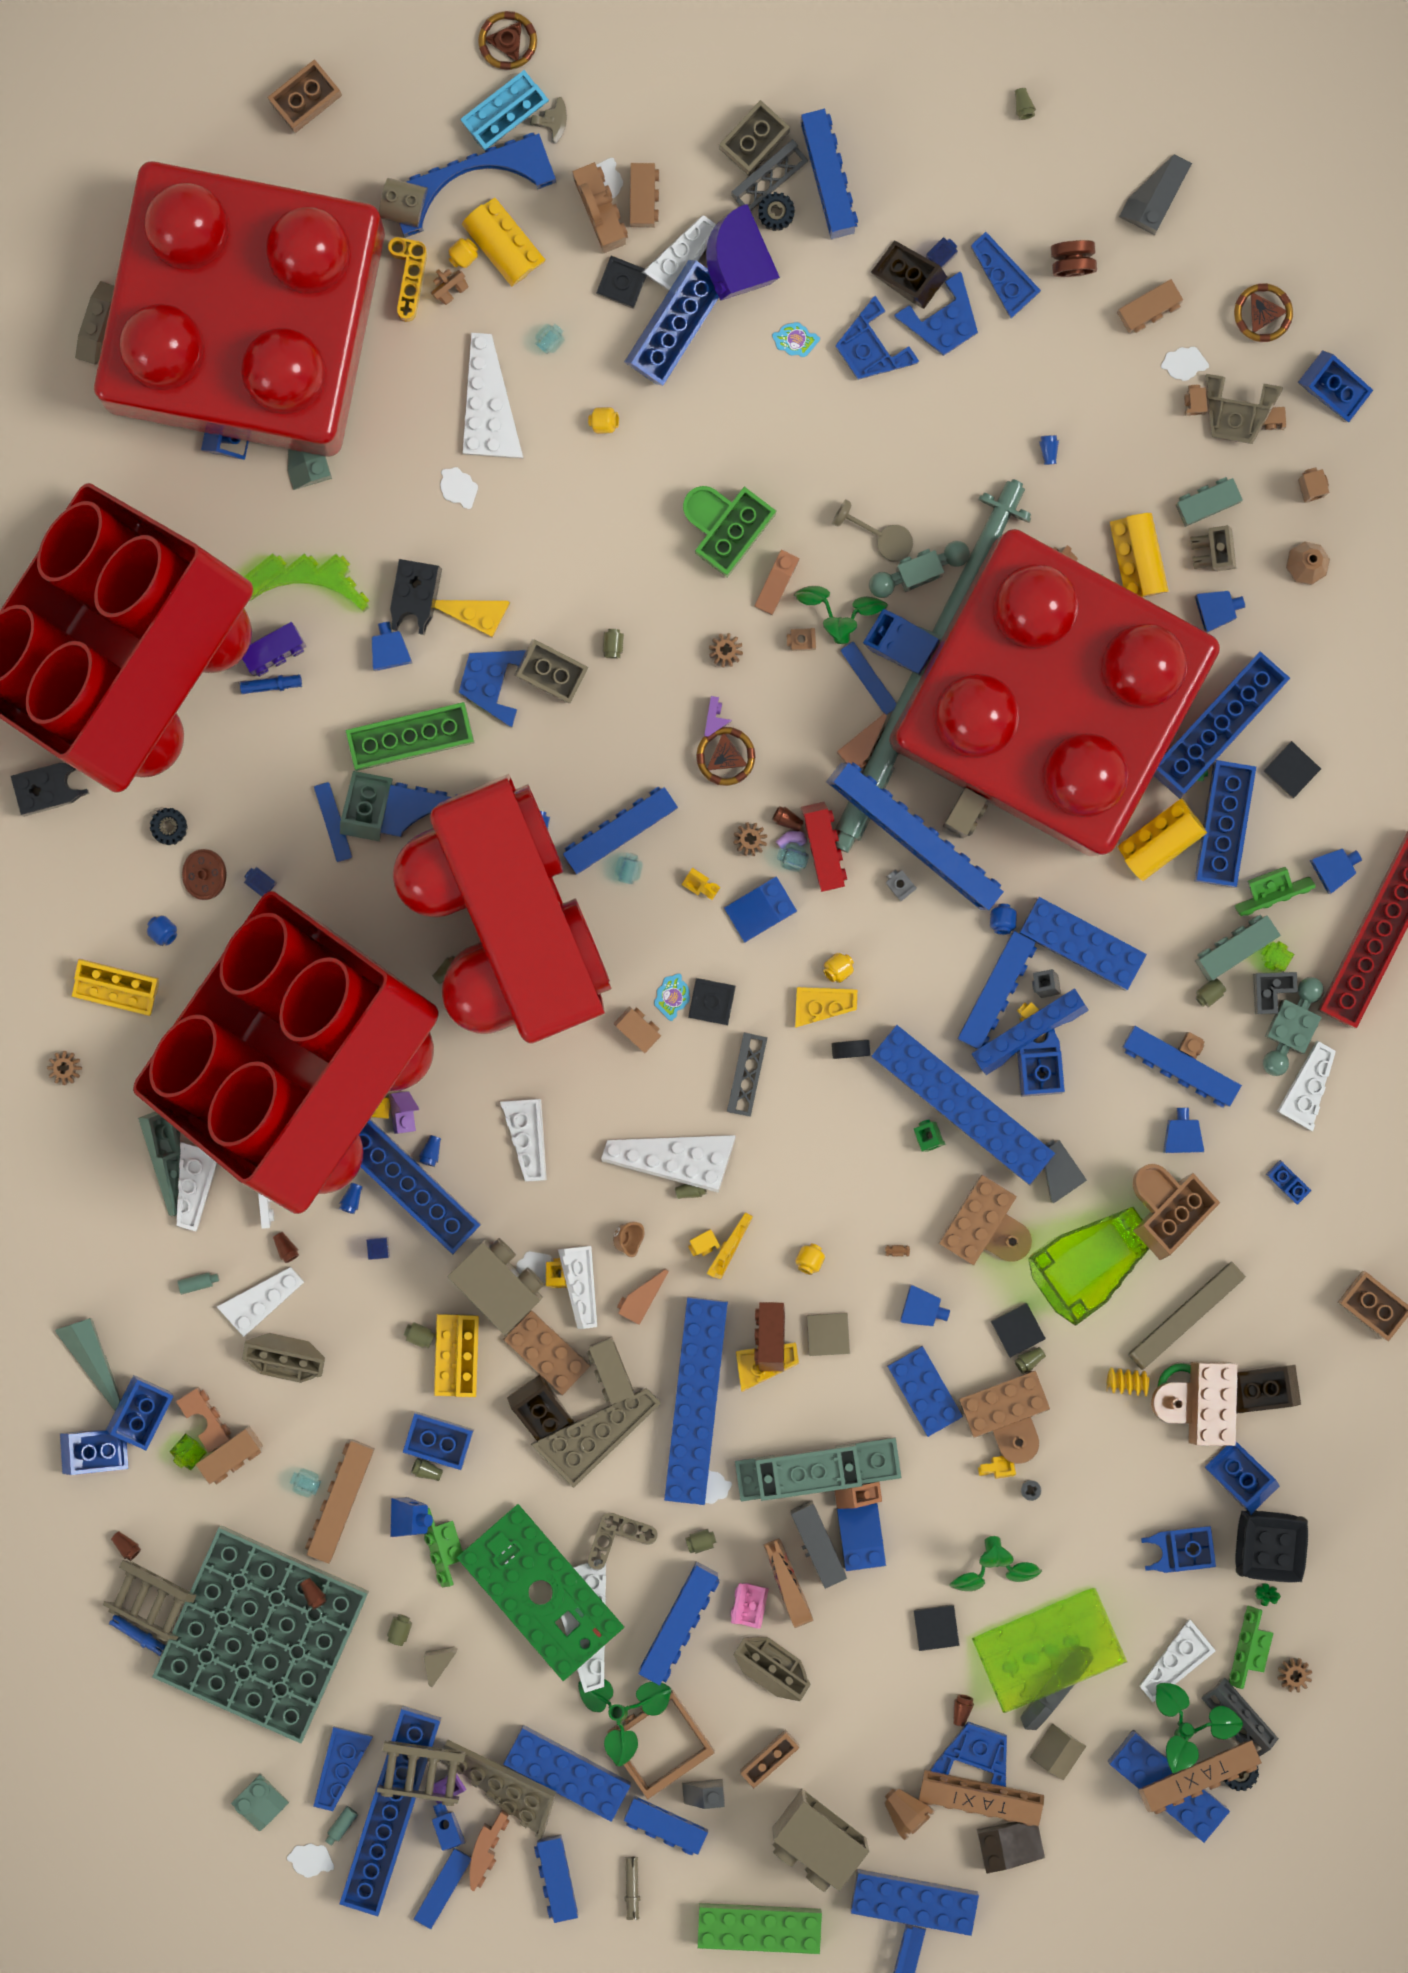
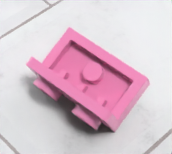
[731,1583,769,1629]

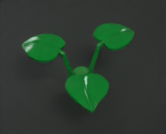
[794,586,888,644]
[949,1536,1042,1591]
[578,1679,672,1766]
[1156,1683,1243,1774]

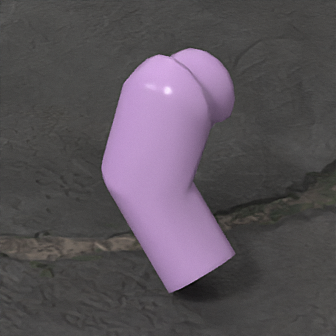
[775,830,807,849]

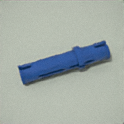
[240,674,302,695]
[109,1615,166,1656]

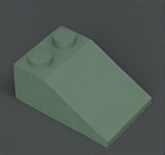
[340,771,393,842]

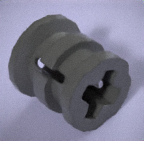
[1021,1480,1041,1501]

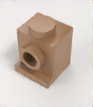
[1184,385,1207,416]
[1262,407,1286,430]
[787,628,816,651]
[1178,1032,1205,1059]

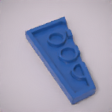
[971,232,1041,319]
[313,1726,373,1811]

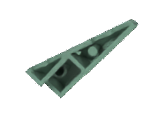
[138,1112,181,1216]
[55,1318,121,1411]

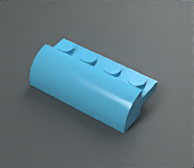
[460,70,549,151]

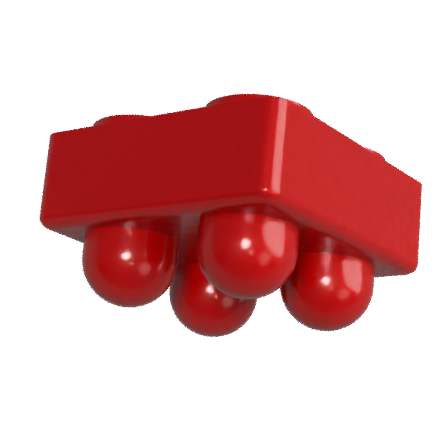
[94,161,385,457]
[0,483,253,793]
[889,529,1220,856]
[393,774,612,1044]
[133,891,439,1214]

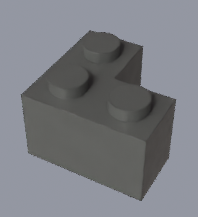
[1253,972,1298,1014]

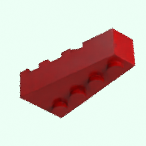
[801,802,847,892]

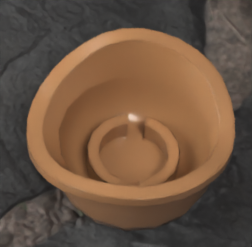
[613,1222,645,1257]

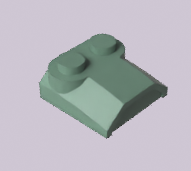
[231,1774,289,1831]

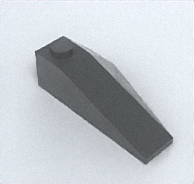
[1119,154,1192,235]

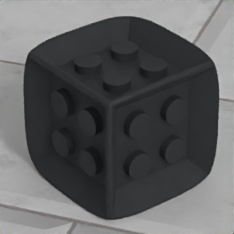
[1235,1511,1308,1583]

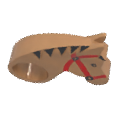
[763,1538,814,1628]

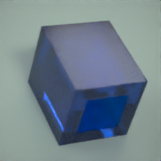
[926,237,958,269]
[244,867,277,896]
[366,1237,390,1260]

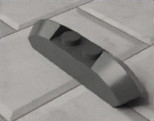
[1020,1646,1094,1730]

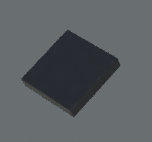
[596,256,647,308]
[1264,741,1321,798]
[688,978,736,1025]
[991,1303,1046,1358]
[914,1605,960,1651]

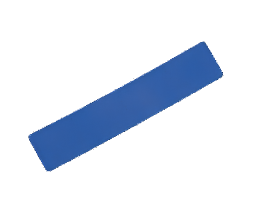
[841,642,897,715]
[314,782,352,862]

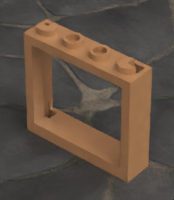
[607,1690,715,1800]

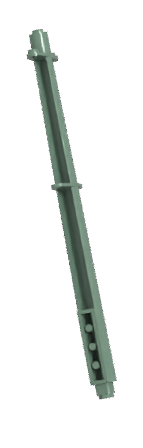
[835,479,1031,853]

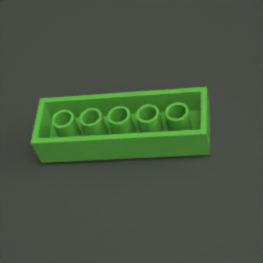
[346,702,475,771]
[698,1903,822,1954]

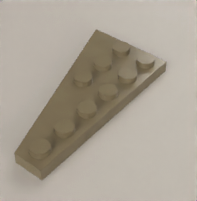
[531,1388,661,1488]
[442,1740,557,1840]

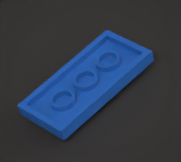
[888,1346,963,1437]

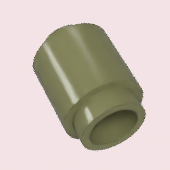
[603,629,624,659]
[1196,978,1227,1008]
[404,1322,435,1348]
[685,1529,717,1554]
[387,1614,412,1646]

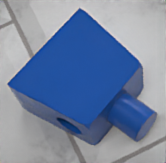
[1195,591,1245,633]
[372,622,412,671]
[1310,849,1362,894]
[1163,1108,1204,1153]
[900,1284,950,1326]
[390,1497,433,1537]
[432,1803,466,1851]

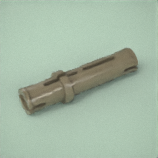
[624,1857,641,1920]

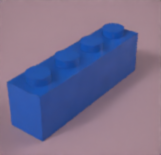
[624,1795,708,1855]
[534,1835,578,1923]

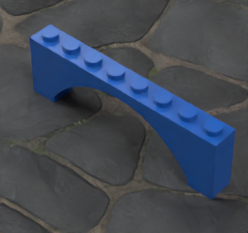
[400,133,556,238]
[381,782,550,837]

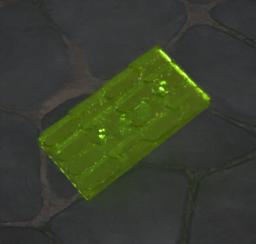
[972,1588,1127,1713]

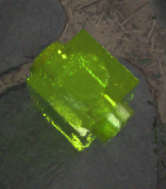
[1261,941,1295,972]
[169,1433,207,1470]

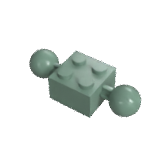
[869,541,970,598]
[1263,977,1324,1076]

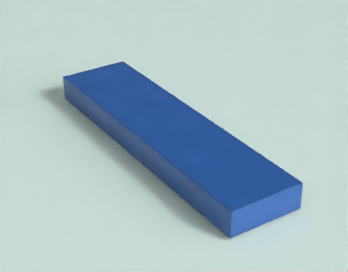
[413,1848,472,1929]

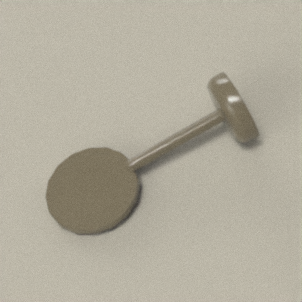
[832,499,913,561]

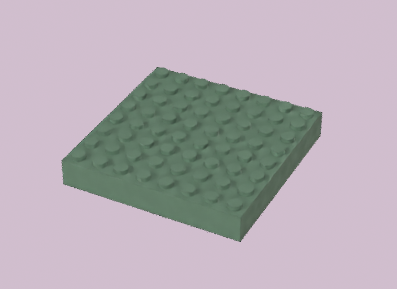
[152,1525,369,1744]

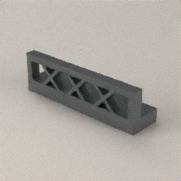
[731,139,808,211]
[727,1032,768,1117]
[1201,1678,1279,1757]

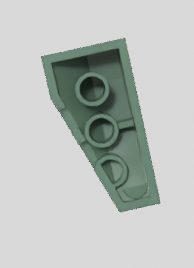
[288,449,332,490]

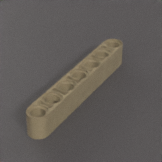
[1128,1262,1246,1370]

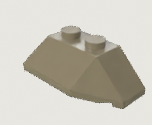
[75,281,114,364]
[242,1333,325,1383]
[733,1637,811,1701]

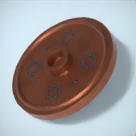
[182,849,227,900]

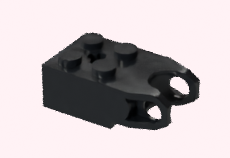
[390,559,442,636]
[11,763,90,817]

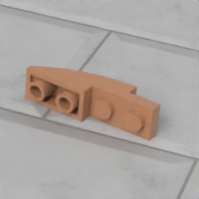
[470,1810,510,1891]

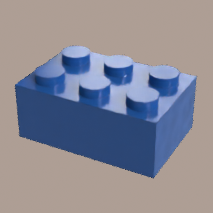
[106,1375,174,1451]
[403,1412,474,1470]

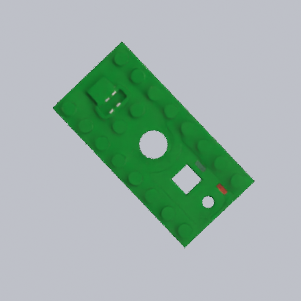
[456,1504,625,1682]

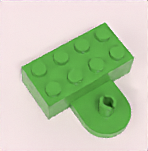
[683,486,777,578]

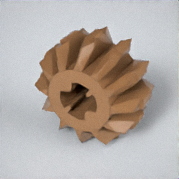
[709,633,743,668]
[733,822,767,856]
[47,1051,82,1085]
[1277,1658,1312,1693]

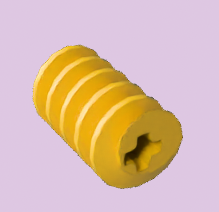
[1106,1367,1149,1397]

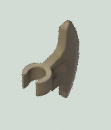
[530,97,567,143]

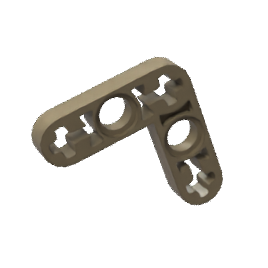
[588,1513,658,1571]

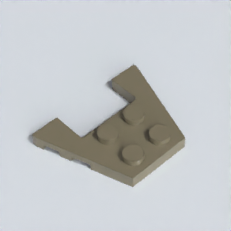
[1205,374,1283,444]

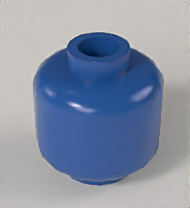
[990,903,1017,935]
[147,916,177,946]

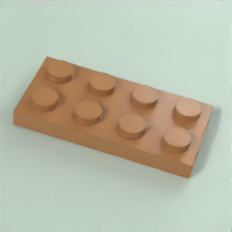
[504,1310,591,1396]

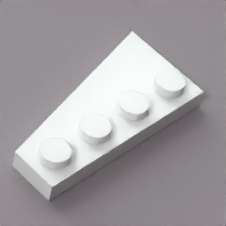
[642,215,716,291]

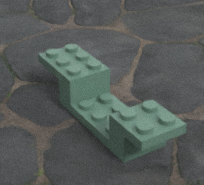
[735,1437,902,1502]

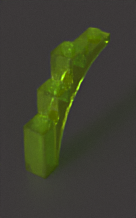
[244,553,370,613]

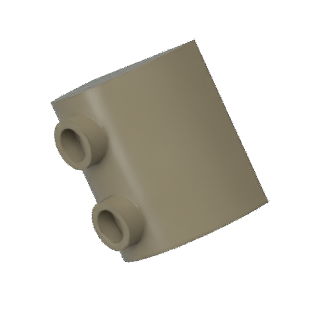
[379,178,428,228]

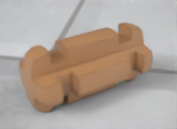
[885,1245,910,1257]

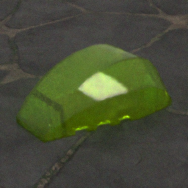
[1028,1207,1149,1326]

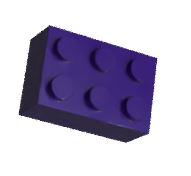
[242,622,307,677]

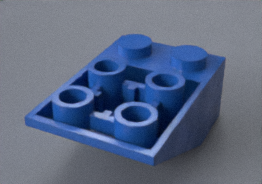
[863,609,940,675]

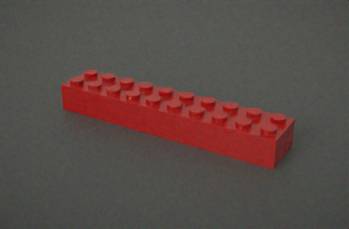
[1317,831,1408,1029]

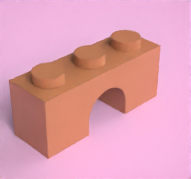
[176,1387,232,1453]

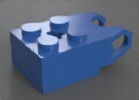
[1017,1029,1065,1097]
[1141,1526,1216,1573]

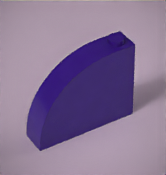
[706,204,780,301]

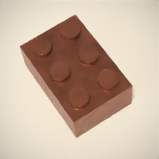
[754,1302,785,1372]

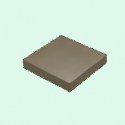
[807,1313,850,1356]

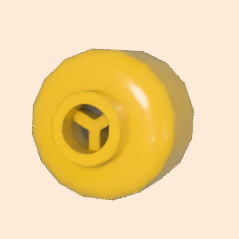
[448,238,478,268]
[588,407,619,434]
[823,953,854,983]
[795,1243,825,1275]

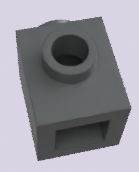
[1032,969,1061,998]

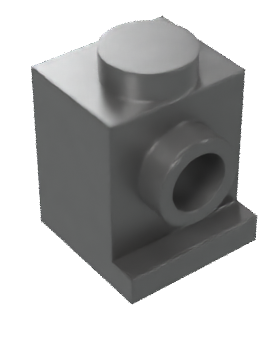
[886,869,917,902]

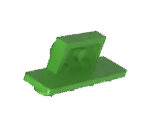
[1235,867,1316,916]
[424,1508,463,1588]
[1229,1605,1274,1689]

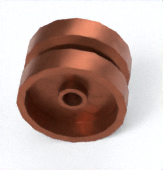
[1051,240,1097,277]

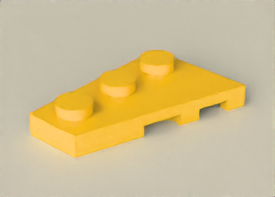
[795,987,858,1028]
[736,1342,799,1392]

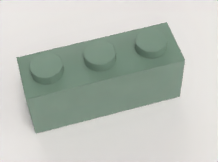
[1176,477,1243,527]

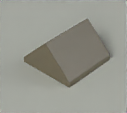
[424,1647,457,1687]
[1030,1723,1086,1780]

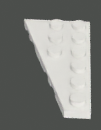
[463,333,524,459]
[601,1135,736,1193]
[561,1559,606,1693]

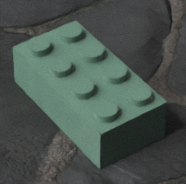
[1195,914,1281,981]

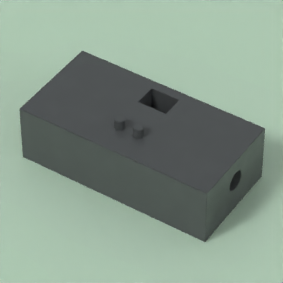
[790,1500,847,1589]

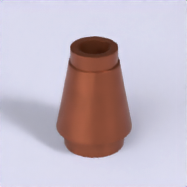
[772,806,804,831]
[273,1232,299,1263]
[111,1531,141,1561]
[300,1578,327,1610]
[953,1694,974,1726]

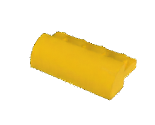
[461,197,545,287]
[1109,513,1169,597]
[1117,798,1207,881]
[71,959,159,1016]
[434,1314,479,1397]

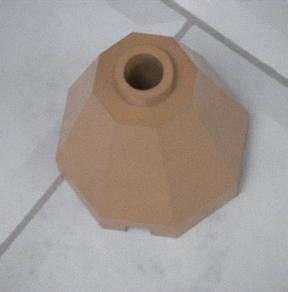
[1286,541,1330,585]
[884,1788,935,1840]

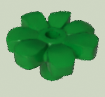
[1255,1583,1281,1606]

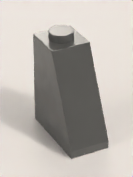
[1044,1139,1087,1203]
[682,1779,725,1809]

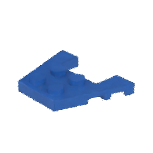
[895,272,978,356]
[835,296,919,380]
[459,650,526,727]
[930,1722,1007,1787]

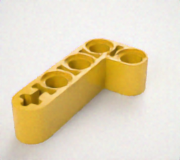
[388,237,427,322]

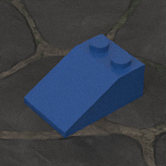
[1298,350,1373,422]
[724,876,797,943]
[60,1430,128,1475]
[1205,1442,1280,1514]
[837,1503,886,1571]

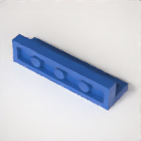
[893,1924,926,1973]

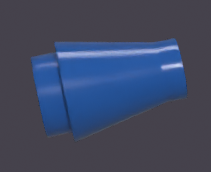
[1039,435,1059,465]
[419,1135,441,1167]
[339,1183,362,1214]

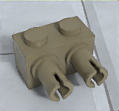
[1190,525,1237,571]

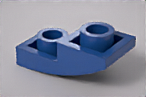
[1266,1160,1312,1205]

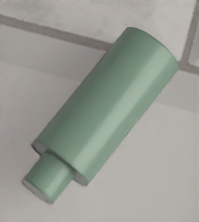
[178,1272,219,1295]
[325,1806,358,1846]

